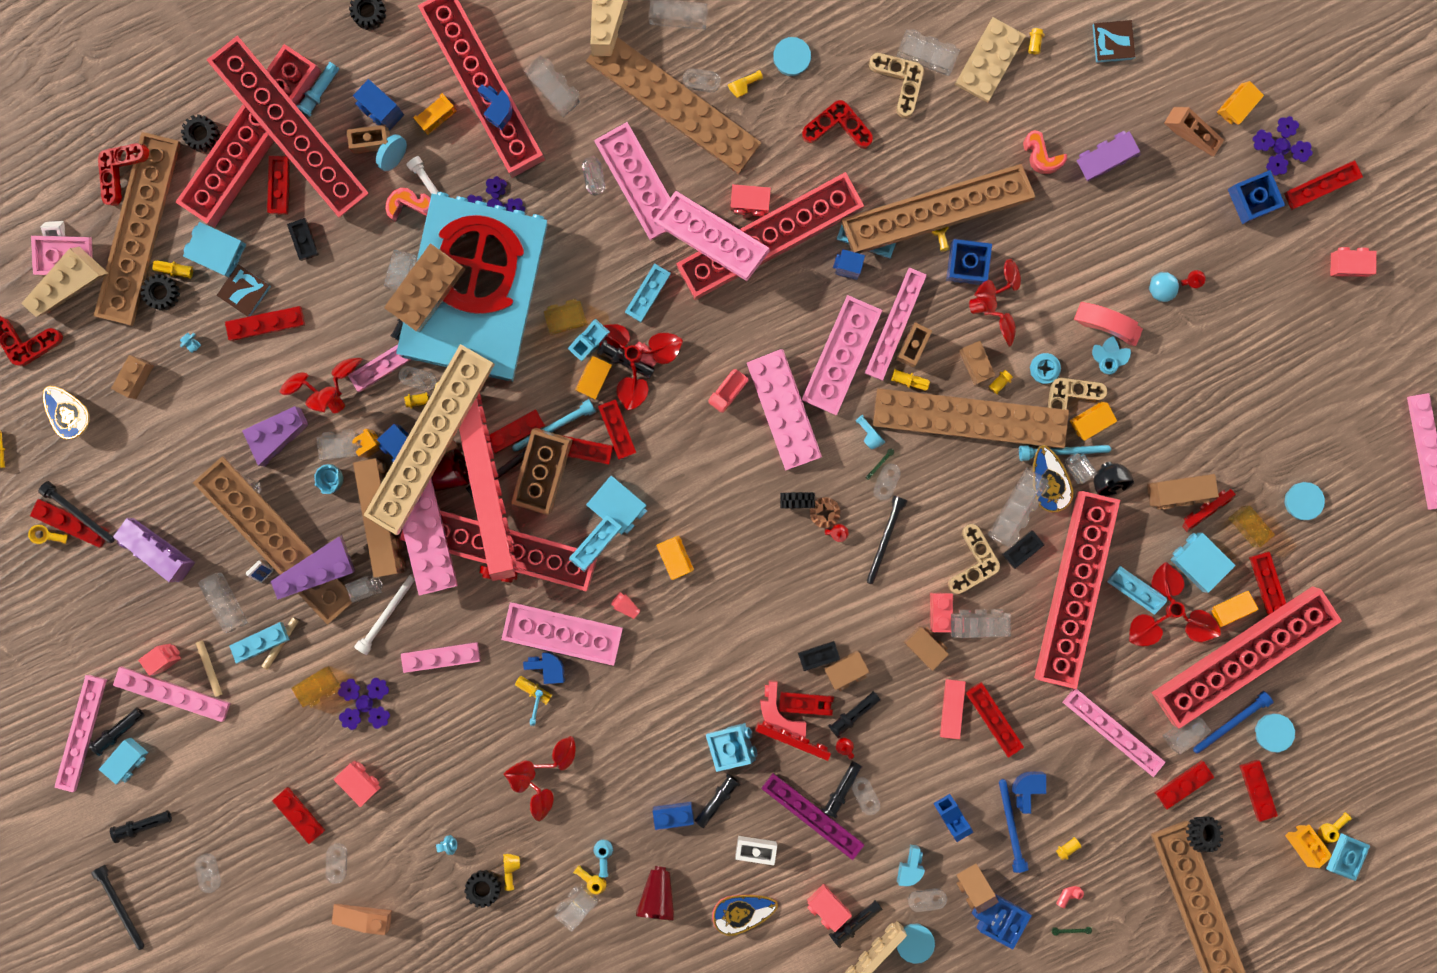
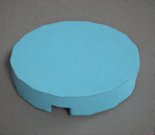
[773,37,811,76]
[376,134,407,171]
[1285,482,1325,520]
[1255,714,1295,752]
[897,923,935,964]

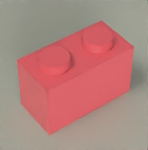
[730,184,771,217]
[1330,247,1376,277]
[930,593,953,632]
[138,644,181,676]
[333,761,381,807]
[807,884,852,932]

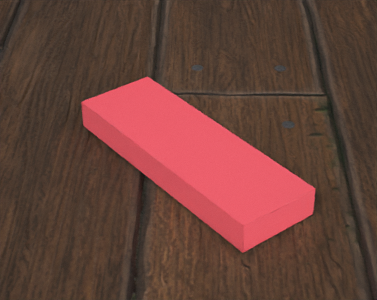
[940,679,966,739]

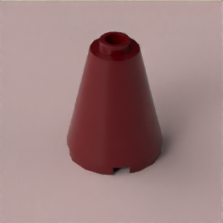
[431,449,470,491]
[636,866,674,921]

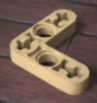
[869,53,924,118]
[1048,378,1107,410]
[948,524,1000,594]

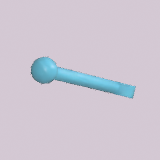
[530,690,543,726]

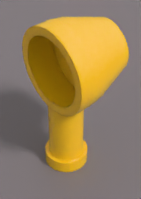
[728,70,763,98]
[932,226,950,252]
[28,525,68,544]
[1318,812,1352,843]
[503,854,520,891]
[573,865,606,895]

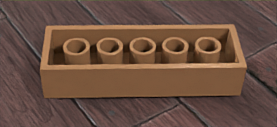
[353,458,406,578]

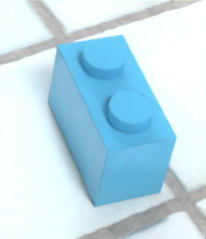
[98,738,148,785]

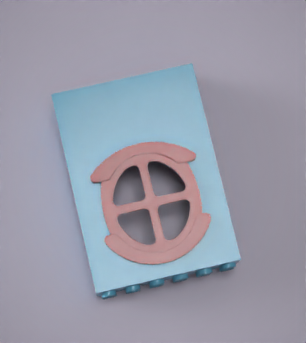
[396,192,547,382]

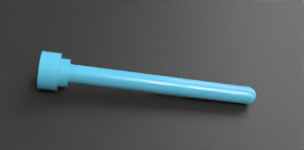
[512,399,596,452]
[1019,445,1111,461]

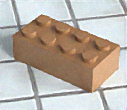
[384,243,465,332]
[511,428,573,515]

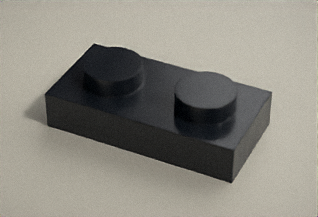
[287,218,319,261]
[1002,530,1044,569]
[798,641,840,671]

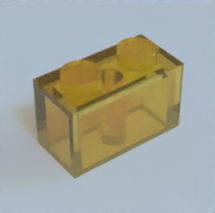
[543,299,588,335]
[1228,505,1275,548]
[291,666,340,708]

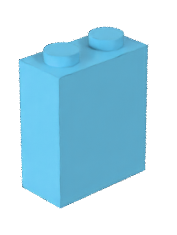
[183,222,246,278]
[586,476,647,535]
[1170,533,1236,593]

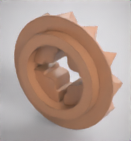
[810,497,840,528]

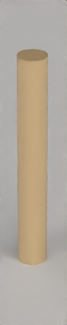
[262,617,299,670]
[196,640,222,697]

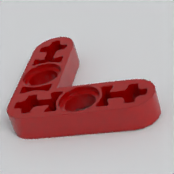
[802,100,873,148]
[98,143,149,206]
[0,316,63,366]

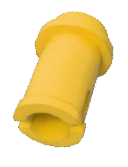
[1028,28,1045,54]
[988,370,1013,394]
[404,392,429,409]
[1056,837,1082,860]

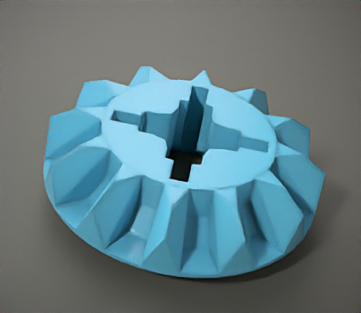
[1030,353,1061,384]

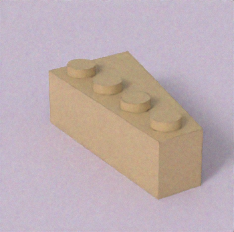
[590,0,628,56]
[21,246,109,317]

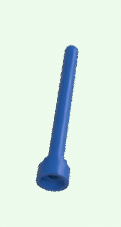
[1193,691,1274,754]
[999,779,1029,873]

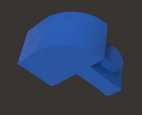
[477,84,512,131]
[523,652,565,684]
[1012,772,1046,814]
[933,794,974,842]

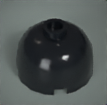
[1093,462,1134,497]

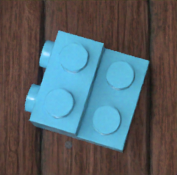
[706,723,758,772]

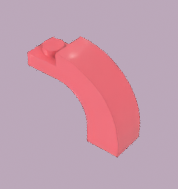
[1074,302,1143,346]
[760,681,806,738]

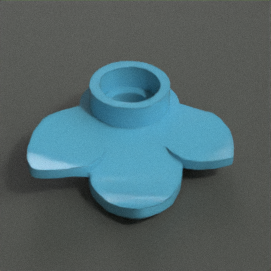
[1092,337,1131,374]

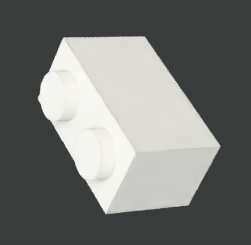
[735,836,777,865]

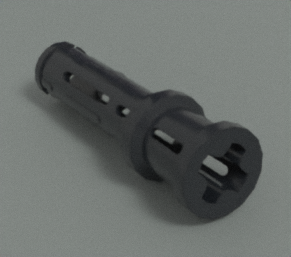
[597,340,654,379]
[827,691,881,739]
[89,707,145,756]
[822,761,863,819]
[694,774,741,828]
[110,810,172,844]
[829,900,883,949]

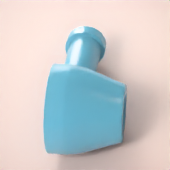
[856,415,885,450]
[594,839,613,877]

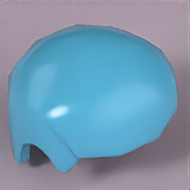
[1149,272,1179,302]
[314,464,344,494]

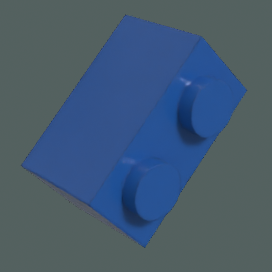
[833,249,865,280]
[653,802,694,830]

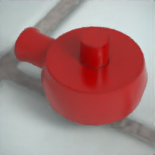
[1181,270,1206,288]
[825,524,849,542]
[836,738,854,759]

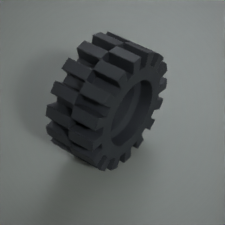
[349,0,386,30]
[181,114,220,152]
[141,274,180,311]
[780,492,815,509]
[1186,816,1223,852]
[464,870,501,908]

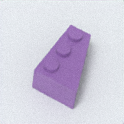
[1077,131,1141,182]
[242,406,308,467]

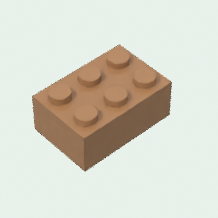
[1147,474,1219,509]

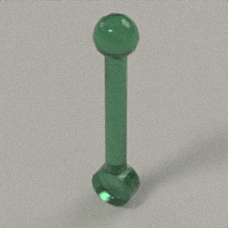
[865,448,894,480]
[1051,927,1092,936]

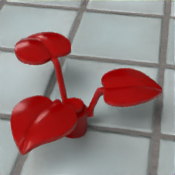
[969,258,1021,347]
[600,324,683,410]
[279,358,363,414]
[1129,562,1221,646]
[503,736,576,822]

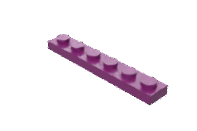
[761,773,864,860]

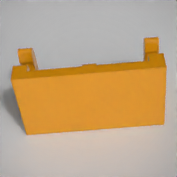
[1217,81,1264,125]
[413,93,457,135]
[575,356,612,400]
[1069,401,1117,441]
[352,428,380,458]
[656,535,694,580]
[1211,591,1259,628]
[1285,825,1332,868]

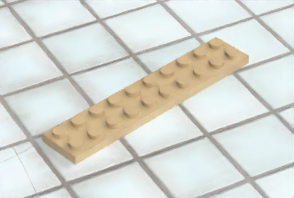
[364,344,495,535]

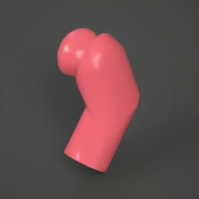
[1056,886,1084,909]

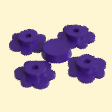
[1252,116,1313,176]
[467,176,525,238]
[338,678,390,730]

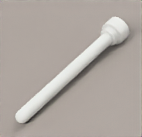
[406,156,467,237]
[354,574,415,655]

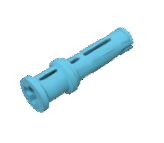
[296,62,340,118]

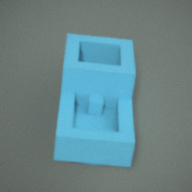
[568,319,610,362]
[897,844,925,886]

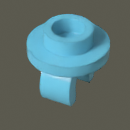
[180,333,201,353]
[436,835,458,855]

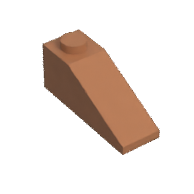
[1164,107,1224,156]
[332,904,392,935]

